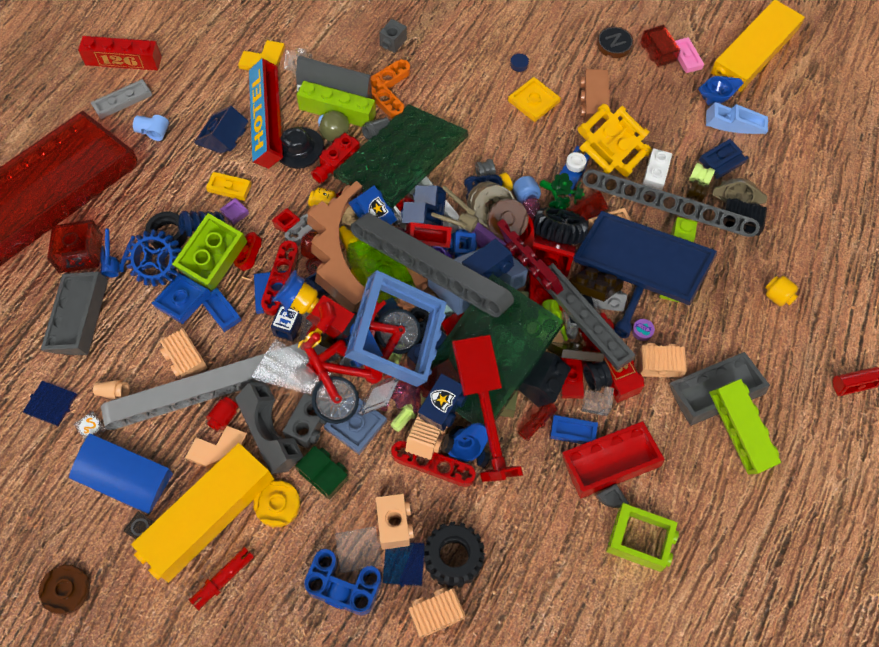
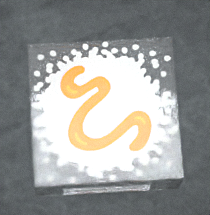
[73,411,107,441]

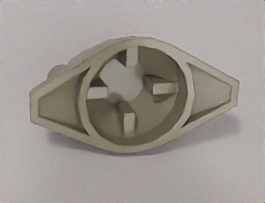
[712,178,767,204]

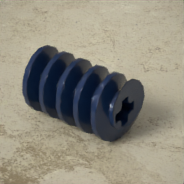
[179,211,225,237]

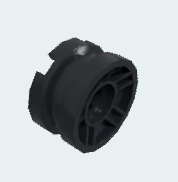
[583,360,613,392]

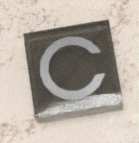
[123,511,154,540]

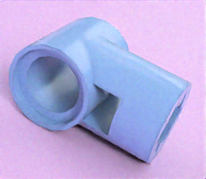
[133,115,169,141]

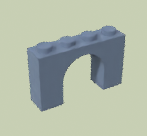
[428,248,528,315]

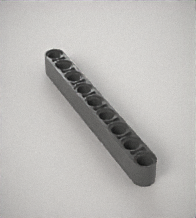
[583,169,760,237]
[350,213,514,317]

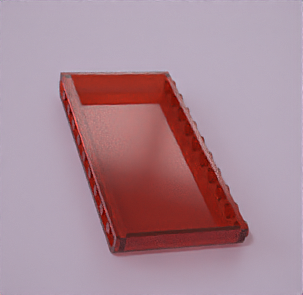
[0,110,138,266]

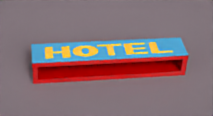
[249,58,283,169]

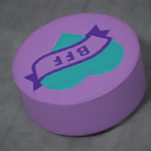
[632,319,655,341]

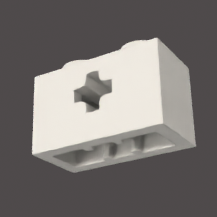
[642,148,672,197]

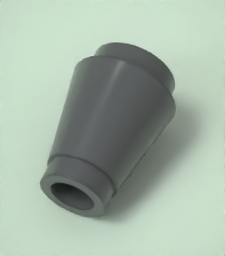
[362,117,391,140]

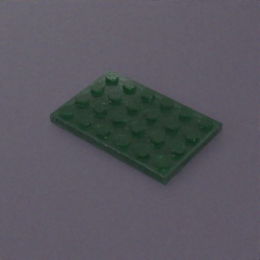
[333,105,468,208]
[420,274,565,425]

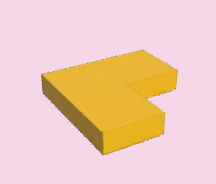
[238,40,285,70]

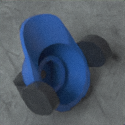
[441,423,490,468]

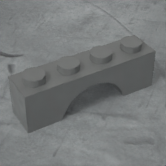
[235,382,303,474]

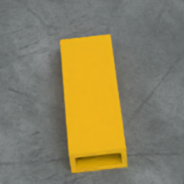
[711,0,805,92]
[131,443,274,583]

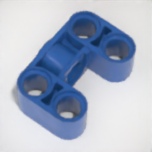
[304,549,382,616]

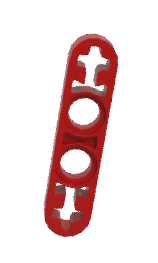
[261,240,299,316]
[391,441,476,487]

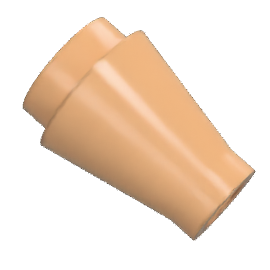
[93,379,130,400]

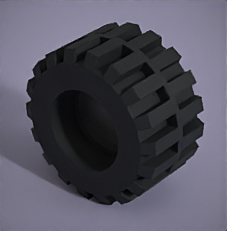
[424,522,485,588]

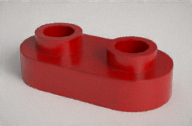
[234,232,262,271]

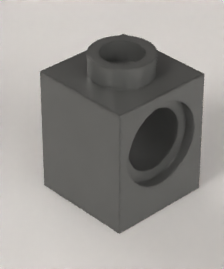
[379,19,407,53]

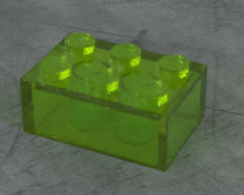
[347,240,413,303]

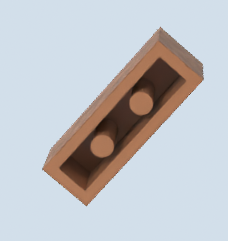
[580,69,609,126]

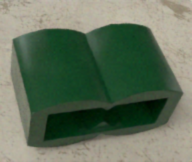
[295,446,348,500]

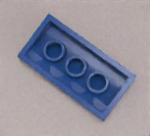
[69,433,173,515]

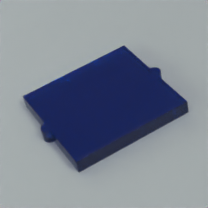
[23,381,77,427]
[383,543,425,588]

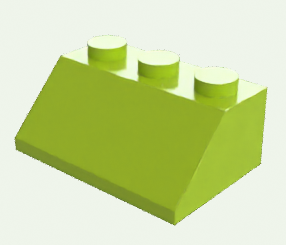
[172,213,248,291]

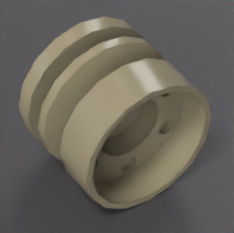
[467,181,515,227]

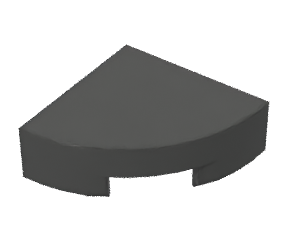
[596,484,629,508]

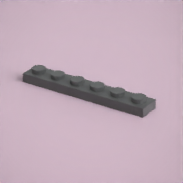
[536,264,636,371]

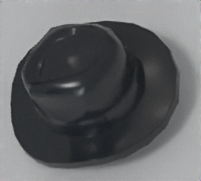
[279,127,324,169]

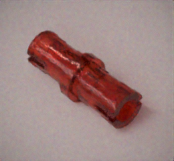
[518,403,558,441]

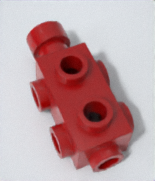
[311,133,360,184]

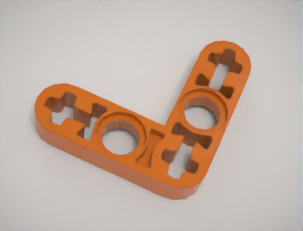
[371,59,410,120]

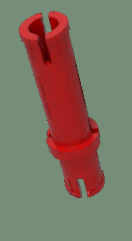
[188,547,254,611]

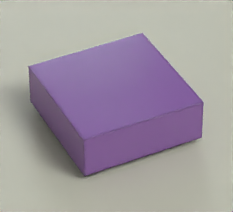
[220,198,249,225]

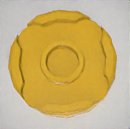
[254,480,300,528]

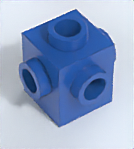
[446,229,477,258]

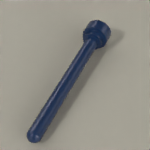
[614,286,644,338]

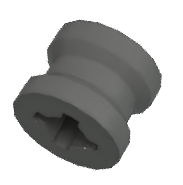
[475,159,496,177]

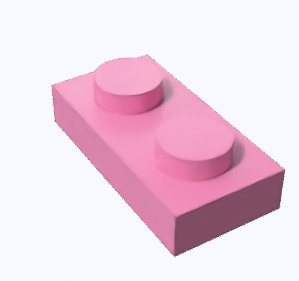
[670,37,704,73]

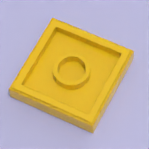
[508,77,561,122]

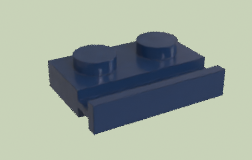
[699,139,748,179]

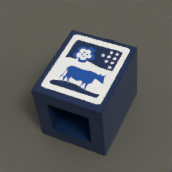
[270,305,303,342]

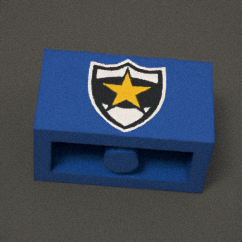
[348,185,397,225]

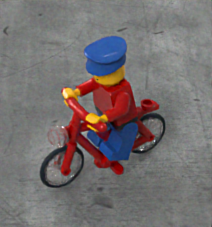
[273,269,421,424]

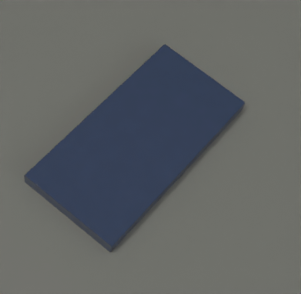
[574,211,717,305]

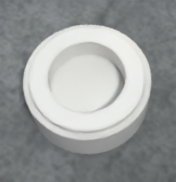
[566,152,586,172]

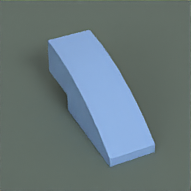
[706,102,768,134]

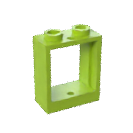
[606,503,679,572]

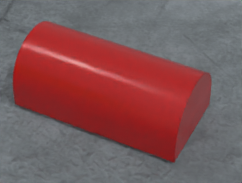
[833,366,879,396]

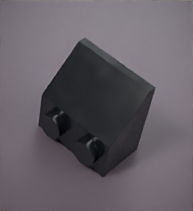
[508,346,571,407]

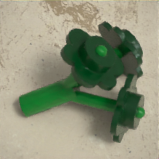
[540,173,585,209]

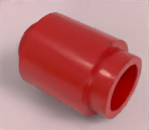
[206,397,239,431]

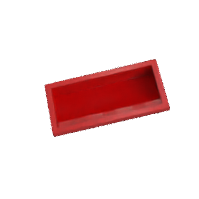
[562,421,665,499]

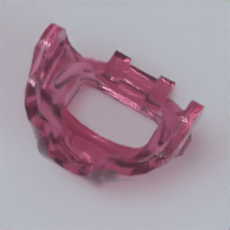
[381,381,422,414]

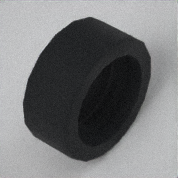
[145,212,187,250]

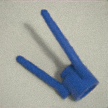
[99,228,135,278]

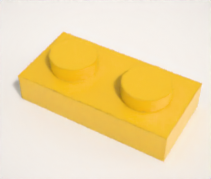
[206,172,252,201]

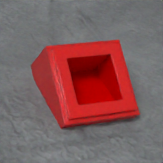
[272,208,301,233]

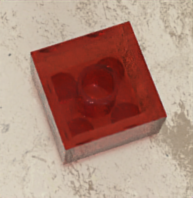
[47,219,103,273]

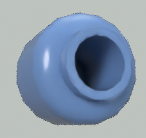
[512,176,541,205]

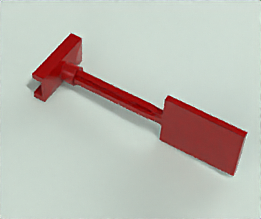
[452,335,523,482]

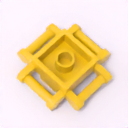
[577,104,652,177]

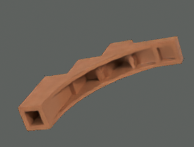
[307,181,365,312]

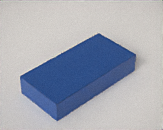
[202,288,242,332]
[550,415,598,444]

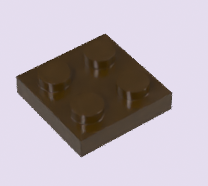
[569,267,624,302]

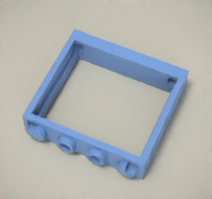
[344,270,447,387]

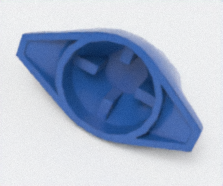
[699,76,743,106]

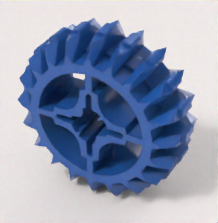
[125,230,182,287]

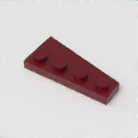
[496,219,564,295]

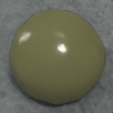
[319,110,350,142]

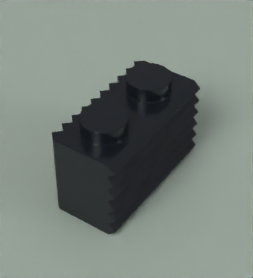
[722,198,767,236]

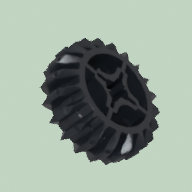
[533,207,589,245]

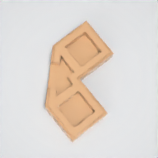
[185,426,248,468]

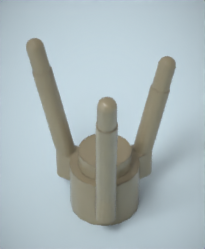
[431,186,479,233]

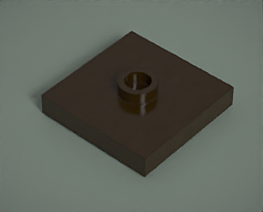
[547,342,604,362]

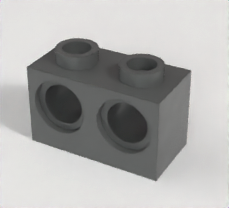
[283,393,331,450]

